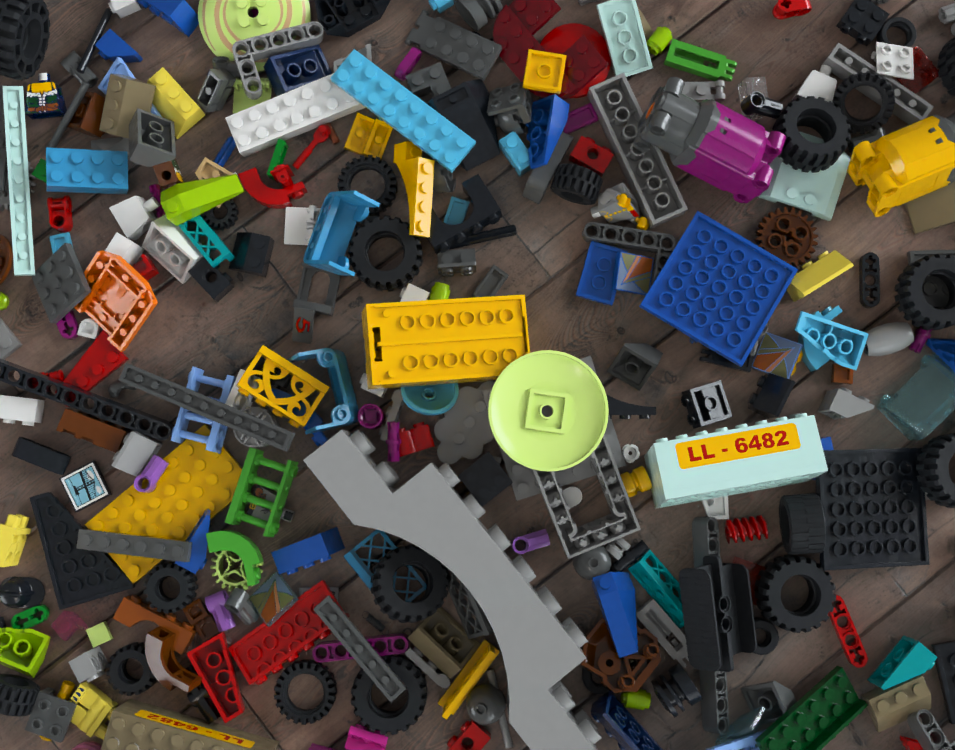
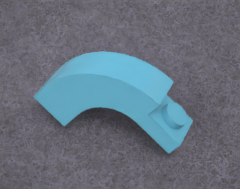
[798,305,843,372]

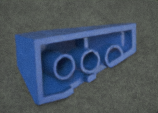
[525,94,570,169]
[592,572,638,659]

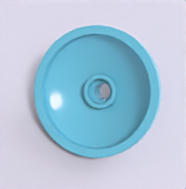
[401,383,459,415]

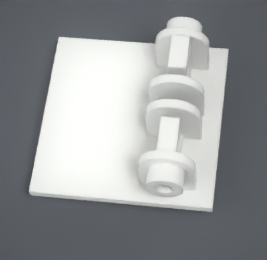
[871,42,914,80]
[284,205,321,245]

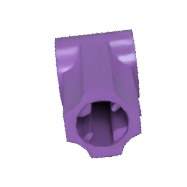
[134,454,169,493]
[511,529,550,554]
[205,590,236,633]

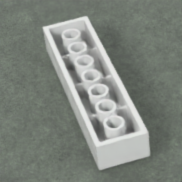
[225,73,366,157]

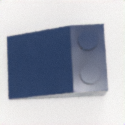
[263,44,332,96]

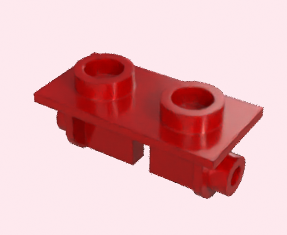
[270,164,295,188]

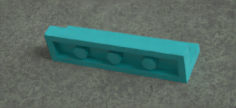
[178,215,235,268]
[628,550,684,628]

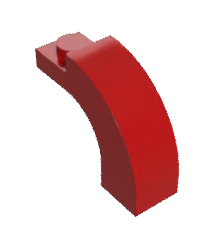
[238,167,308,209]

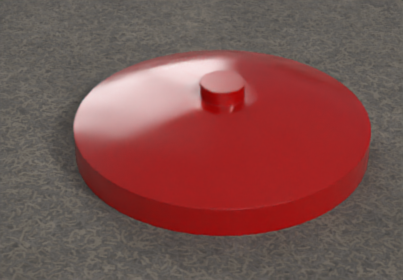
[540,23,611,98]

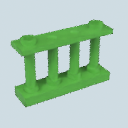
[225,447,299,537]

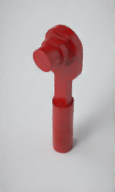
[292,124,331,170]

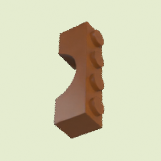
[113,594,197,655]

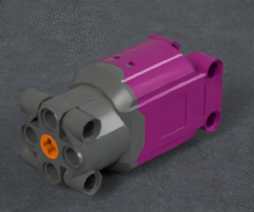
[633,77,786,203]

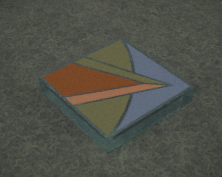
[249,571,299,627]

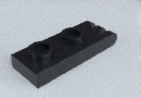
[699,345,754,373]

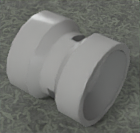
[605,538,631,561]

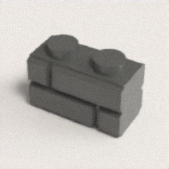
[196,68,236,112]

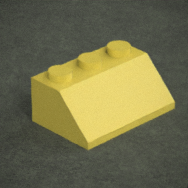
[147,67,205,139]
[787,250,854,302]

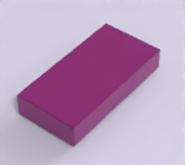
[562,103,599,134]

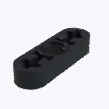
[859,252,880,308]

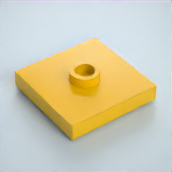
[522,49,567,94]

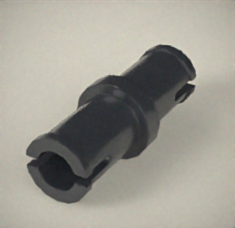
[612,540,650,572]

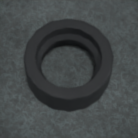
[877,17,917,47]

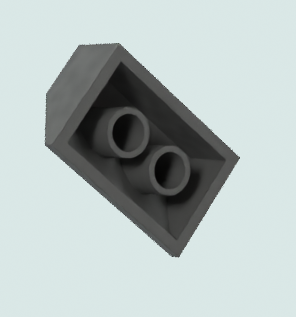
[129,108,176,167]

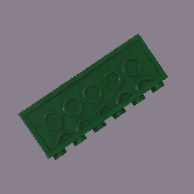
[755,666,868,750]

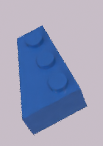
[137,0,199,37]
[271,527,345,575]

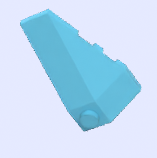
[795,311,869,370]

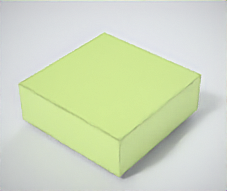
[86,621,113,648]

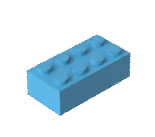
[46,147,128,194]

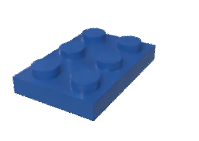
[575,241,628,306]

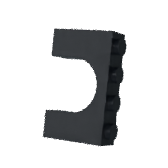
[427,174,502,255]

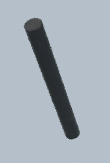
[76,8,113,74]

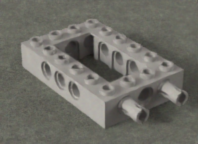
[532,434,641,559]

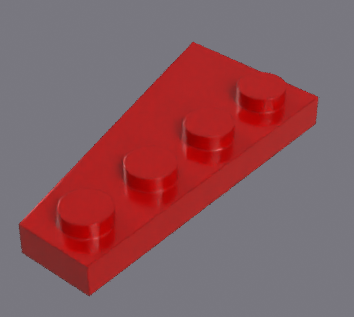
[55,330,129,407]

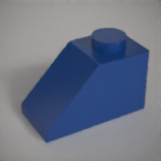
[95,29,143,63]

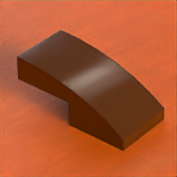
[183,598,221,643]

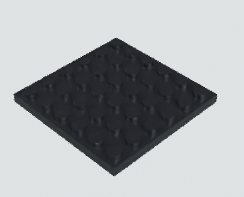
[815,448,930,570]

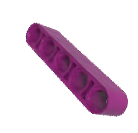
[312,633,409,662]

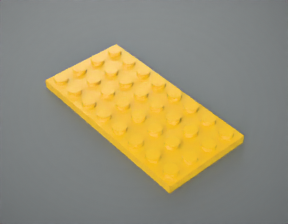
[85,424,242,584]

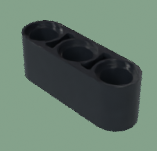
[11,437,71,475]

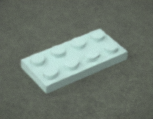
[596,0,653,77]

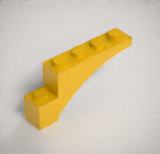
[393,141,435,238]

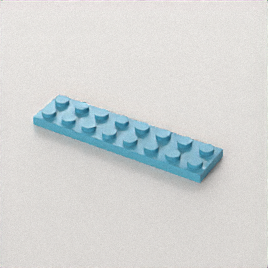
[330,49,476,173]

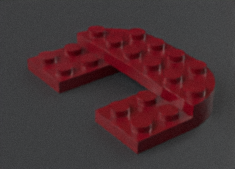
[493,0,609,100]

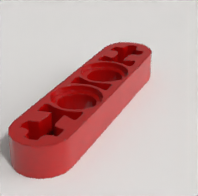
[828,594,868,668]

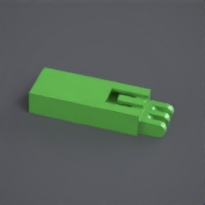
[663,39,737,82]

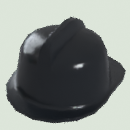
[0,576,45,608]

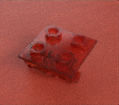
[896,46,940,94]

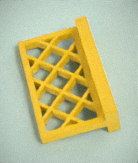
[438,639,500,720]

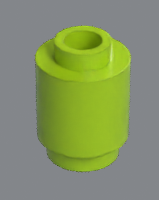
[647,27,672,56]
[429,282,450,300]
[621,689,651,710]

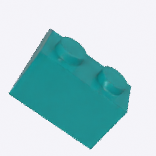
[867,636,938,690]

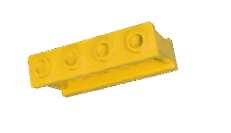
[236,345,330,429]

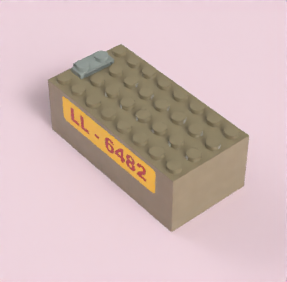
[101,699,280,750]

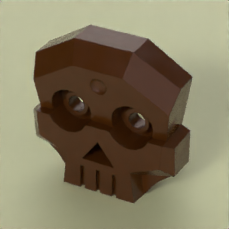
[580,617,661,693]

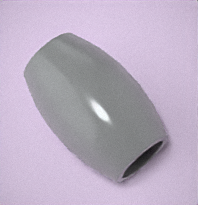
[863,322,914,356]

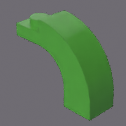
[206,530,264,586]

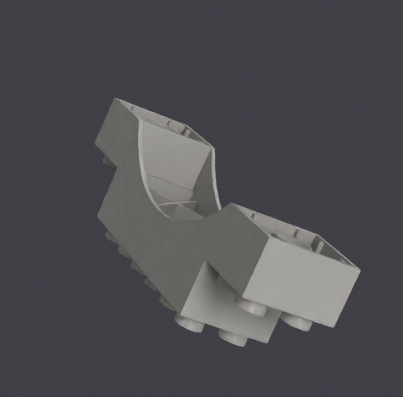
[303,429,602,750]

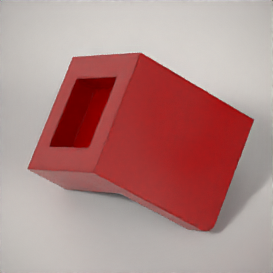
[132,254,159,281]

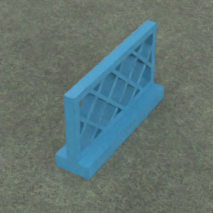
[343,529,426,603]

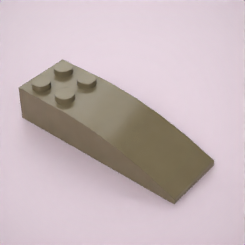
[905,182,955,234]

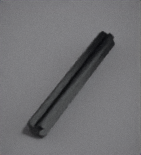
[449,225,517,250]

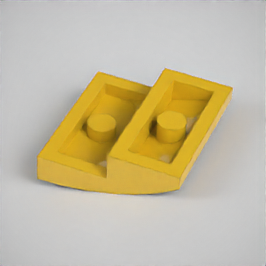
[344,112,393,159]

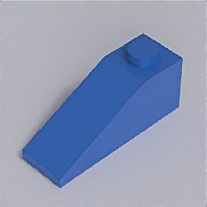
[175,509,210,574]

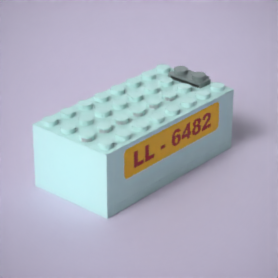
[644,413,828,509]

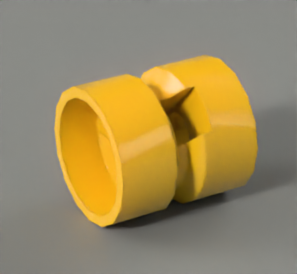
[620,466,652,498]

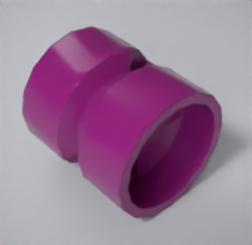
[357,403,385,430]

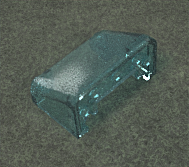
[877,354,955,440]

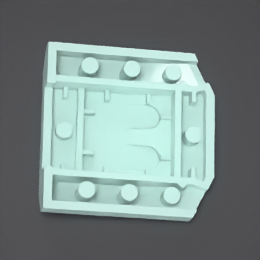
[758,132,851,221]

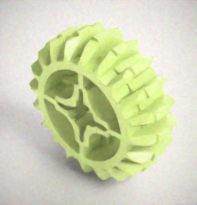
[210,550,264,591]

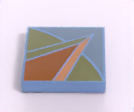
[752,332,803,379]

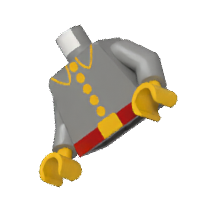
[591,182,649,230]

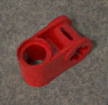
[772,0,812,20]
[47,195,73,233]

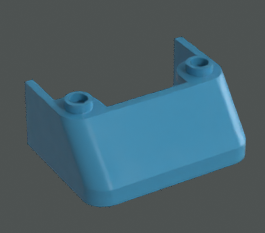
[303,190,380,276]
[288,348,359,435]

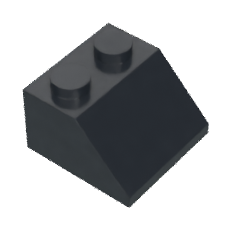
[228,232,275,278]
[748,373,796,419]

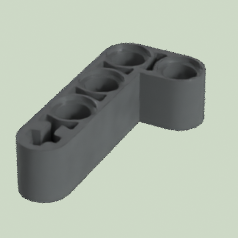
[522,132,574,204]

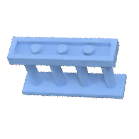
[171,366,237,454]

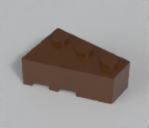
[56,409,131,453]

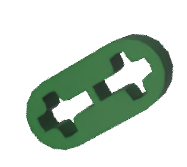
[11,604,50,629]

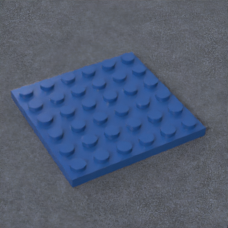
[639,211,798,367]

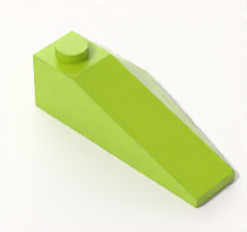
[161,174,245,226]
[0,627,51,678]

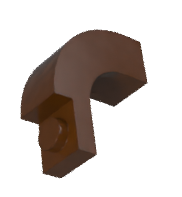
[145,626,202,693]

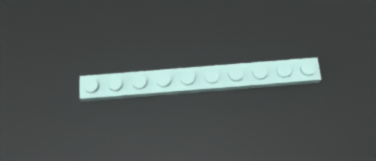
[2,86,35,276]

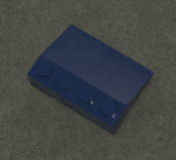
[591,691,663,750]

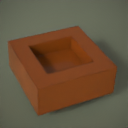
[831,363,854,385]

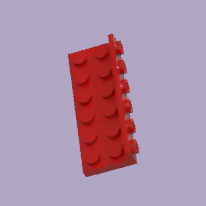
[228,580,350,686]

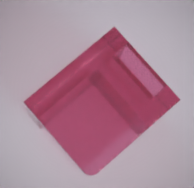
[51,611,88,641]

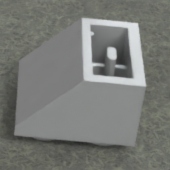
[817,387,875,420]
[111,431,163,477]

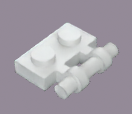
[225,369,261,411]

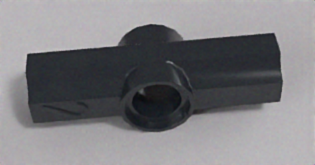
[186,665,221,724]

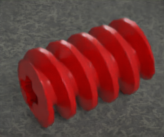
[724,515,768,544]

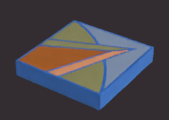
[612,251,654,296]

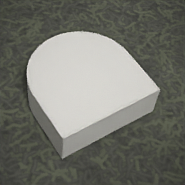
[77,318,100,339]
[562,487,582,508]

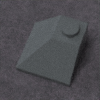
[607,343,663,391]
[741,681,797,725]

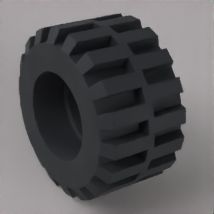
[550,164,603,205]
[143,562,198,614]
[106,642,157,696]
[0,674,40,716]

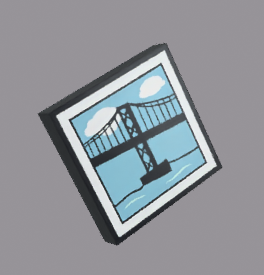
[59,460,112,513]

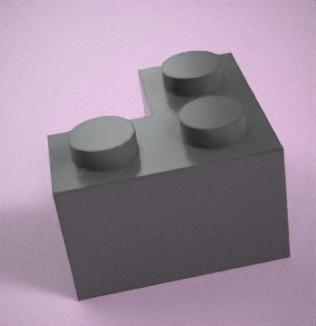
[405,62,452,98]

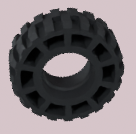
[0,0,50,81]

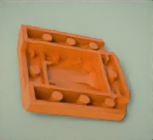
[74,250,158,352]

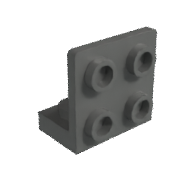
[487,82,533,124]
[437,248,476,277]
[25,687,77,743]

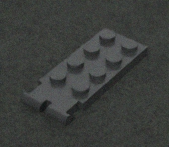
[404,10,502,81]

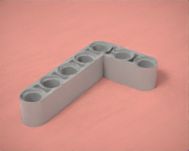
[232,21,323,100]

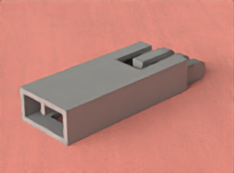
[636,597,689,668]

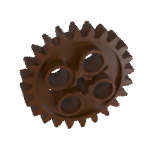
[755,207,818,268]

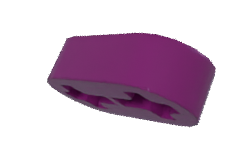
[394,47,422,81]
[56,310,79,340]

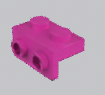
[345,724,389,750]

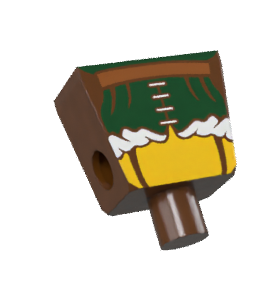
[152,158,184,189]

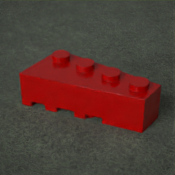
[186,631,245,723]

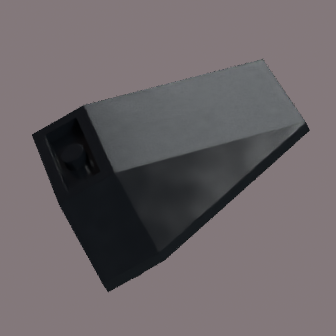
[314,0,391,37]
[426,79,500,171]

